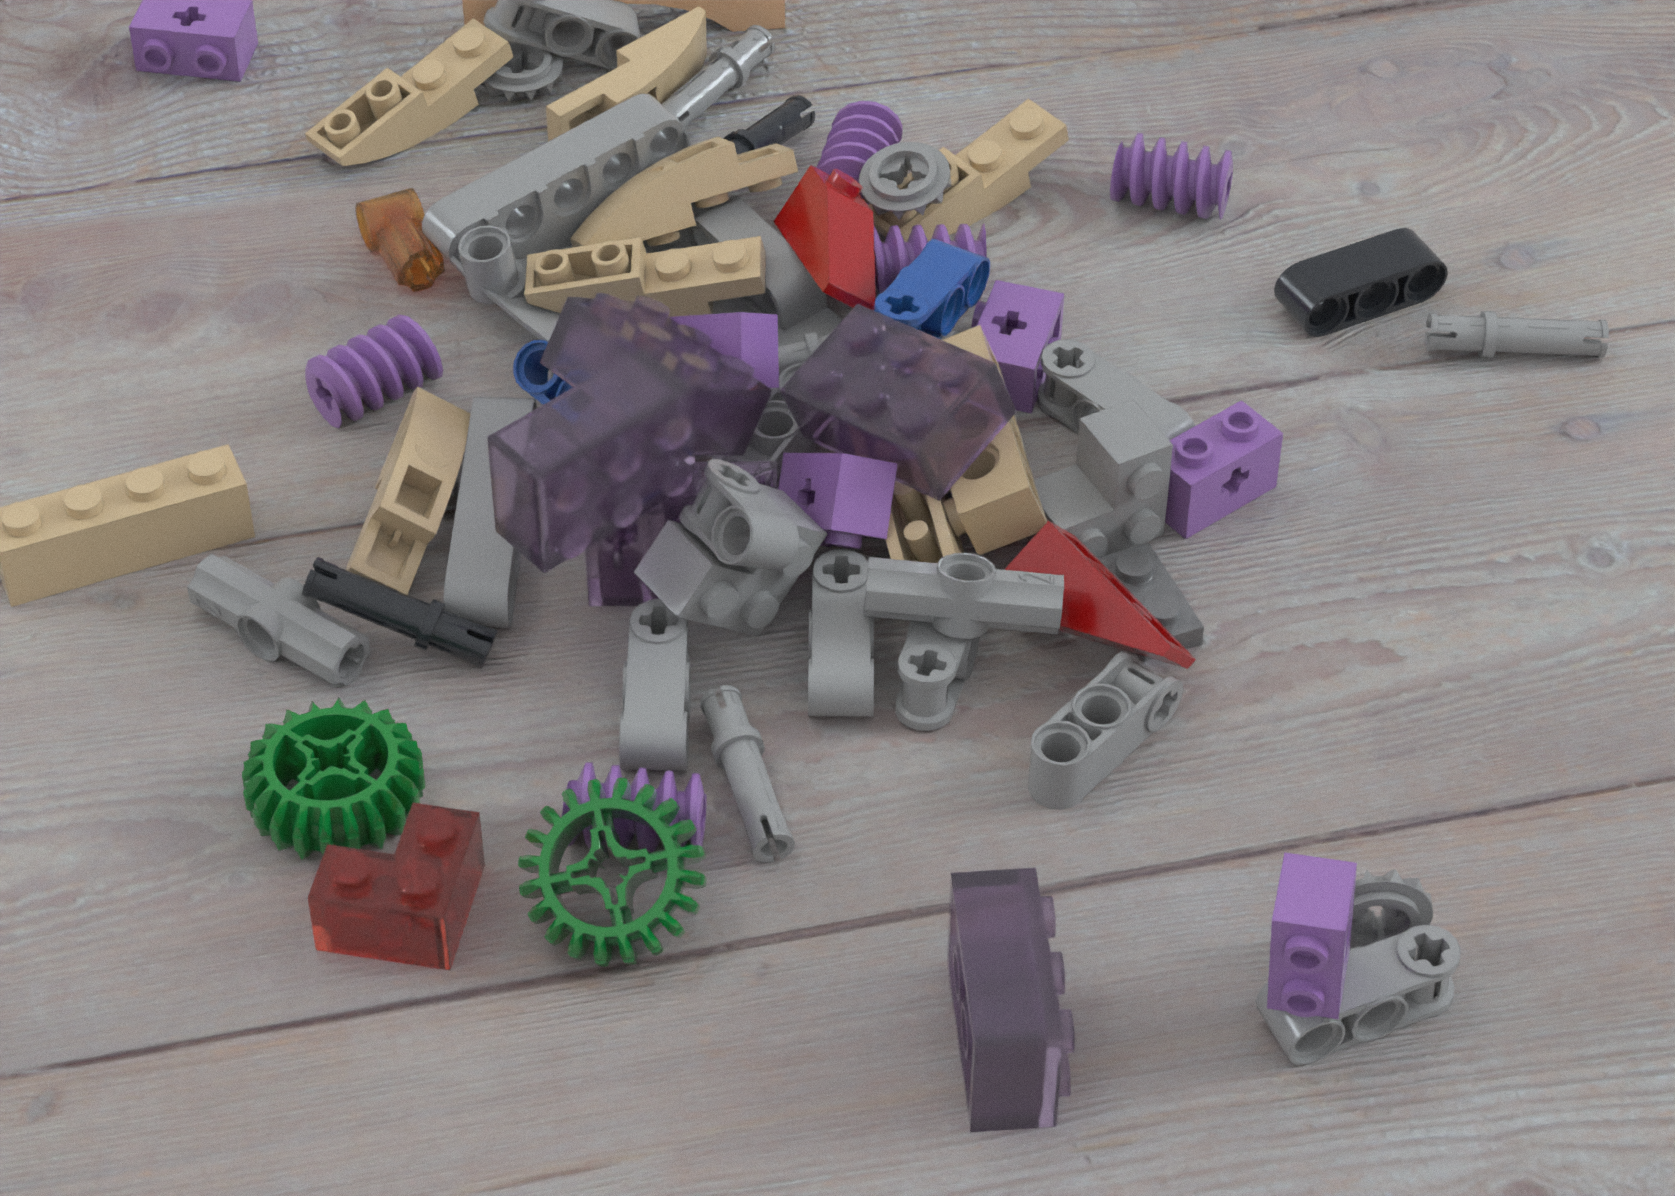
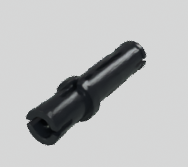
[723,95,816,154]
[302,557,498,669]

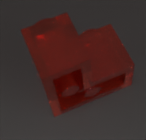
[307,803,485,971]

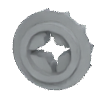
[480,42,563,102]
[859,142,951,220]
[1350,869,1433,948]

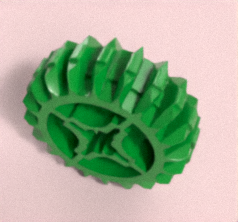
[242,698,426,863]
[518,778,707,967]

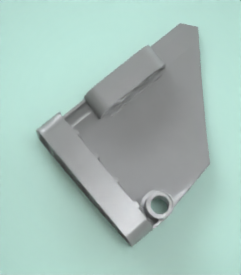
[422,94,866,386]

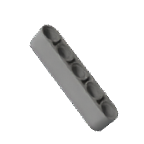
[444,397,538,628]

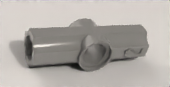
[187,553,371,686]
[863,553,1064,639]

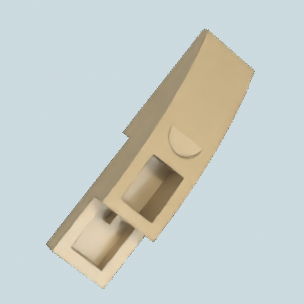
[546,6,707,142]
[305,18,513,166]
[868,98,1069,242]
[570,137,798,247]
[524,236,766,323]
[345,387,471,595]

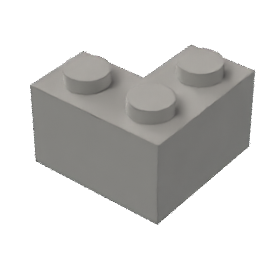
[1027,399,1173,558]
[634,484,827,636]

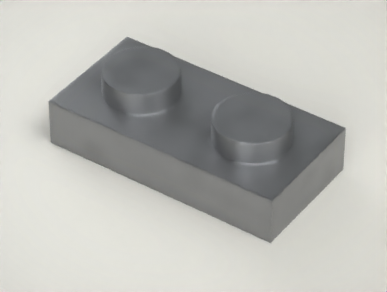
[1097,543,1204,661]

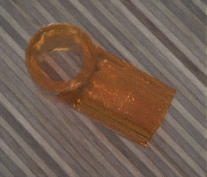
[355,188,445,292]

